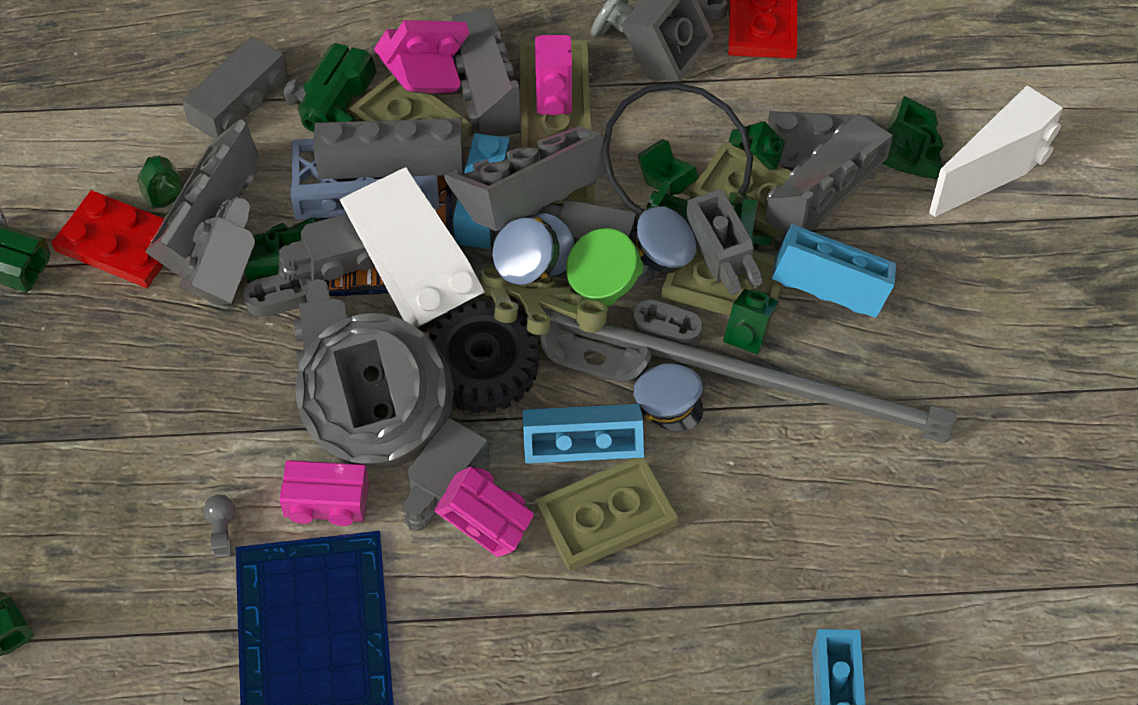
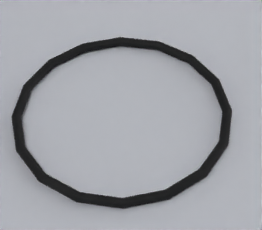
[602,82,754,215]

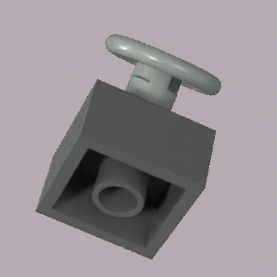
[591,0,714,81]

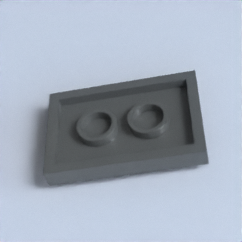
[768,111,876,180]

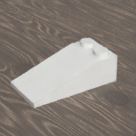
[929,86,1063,217]
[340,167,485,328]

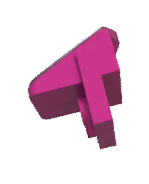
[374,20,470,94]

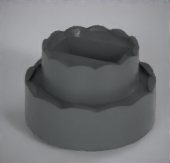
[295,313,454,469]

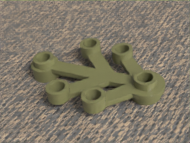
[477,266,608,335]

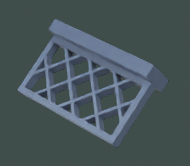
[291,138,440,220]

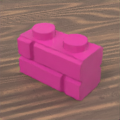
[535,35,572,115]
[280,460,369,526]
[434,466,534,557]

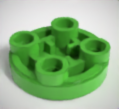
[566,228,644,306]

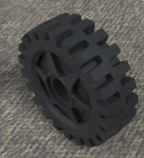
[429,301,539,413]

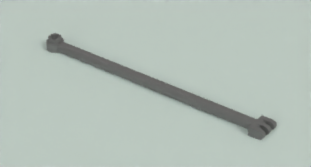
[524,307,957,443]

